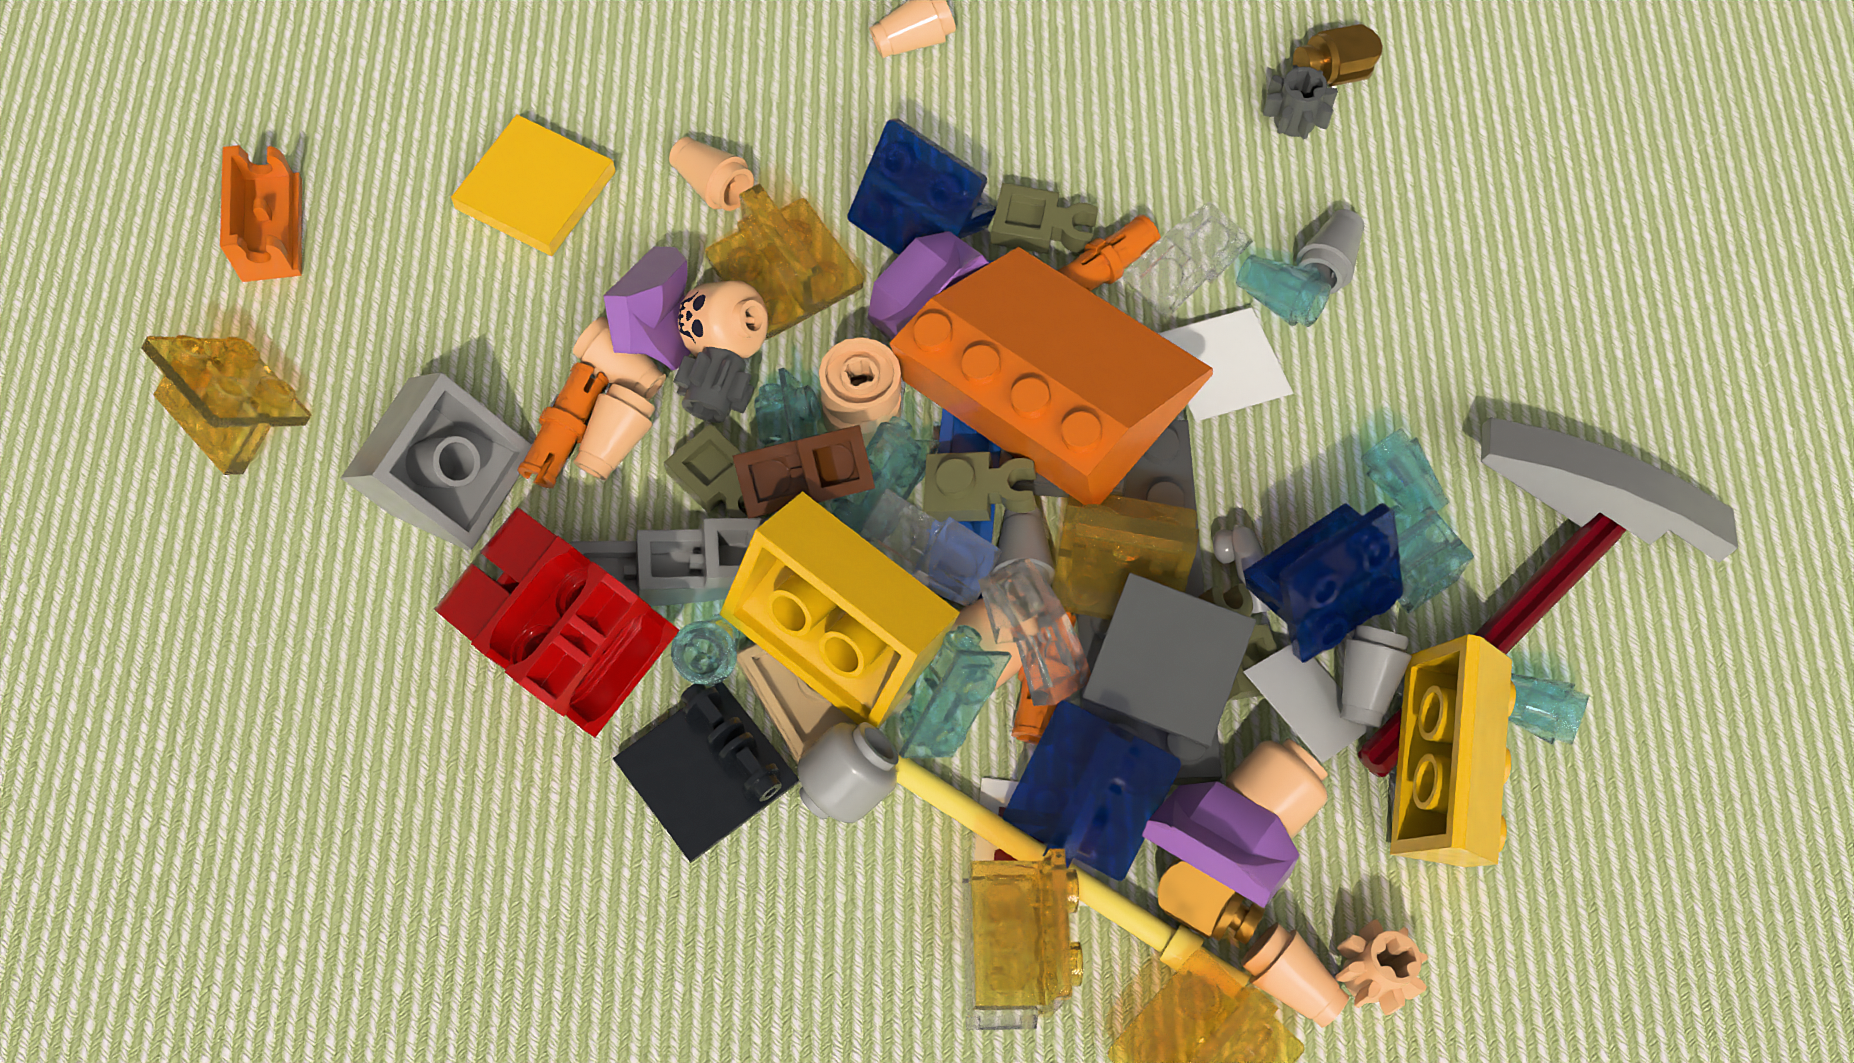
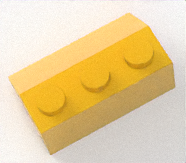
[719,491,960,729]
[1390,634,1516,867]

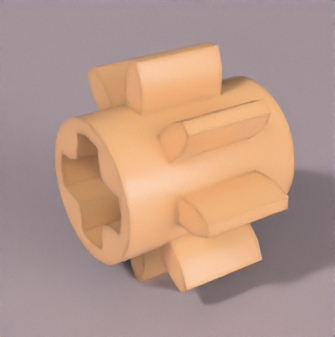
[1335,919,1428,1015]

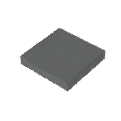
[1082,573,1257,748]

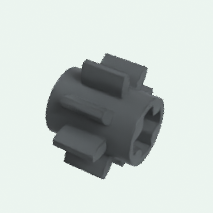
[1263,65,1338,139]
[673,347,754,423]

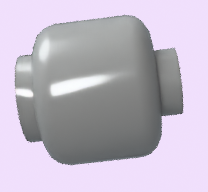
[797,722,899,823]

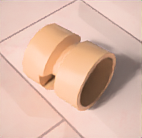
[819,337,901,449]

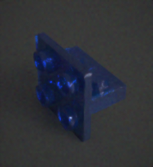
[847,118,996,255]
[1243,503,1404,663]
[1003,700,1182,881]

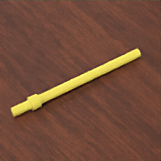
[895,753,1250,1001]

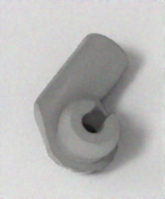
[1213,525,1276,613]

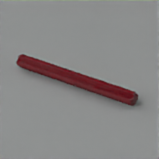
[1358,513,1626,777]

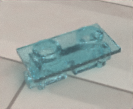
[754,368,821,445]
[830,416,940,545]
[899,625,1012,758]

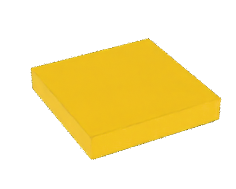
[451,114,616,256]

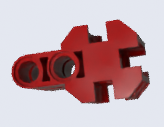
[434,507,680,738]

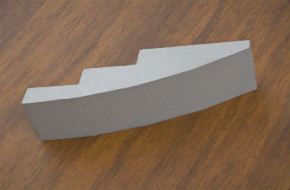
[1481,417,1738,563]
[571,518,769,607]

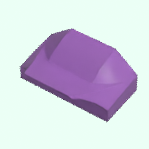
[867,231,990,340]
[603,246,691,371]
[1142,781,1300,908]

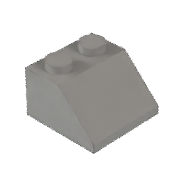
[341,372,532,550]

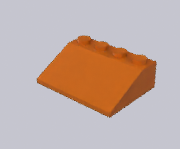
[890,247,1213,511]

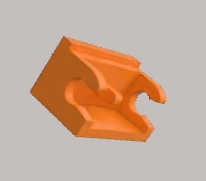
[220,145,302,282]

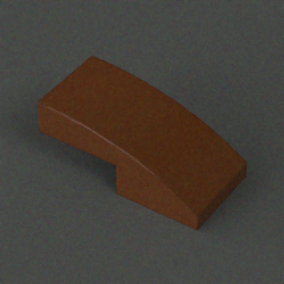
[732,425,875,519]

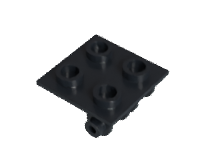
[613,681,800,863]

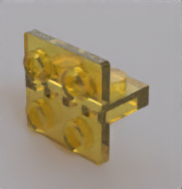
[705,183,864,340]
[141,335,312,475]
[1049,494,1200,620]
[968,849,1083,1017]
[1106,950,1305,1063]

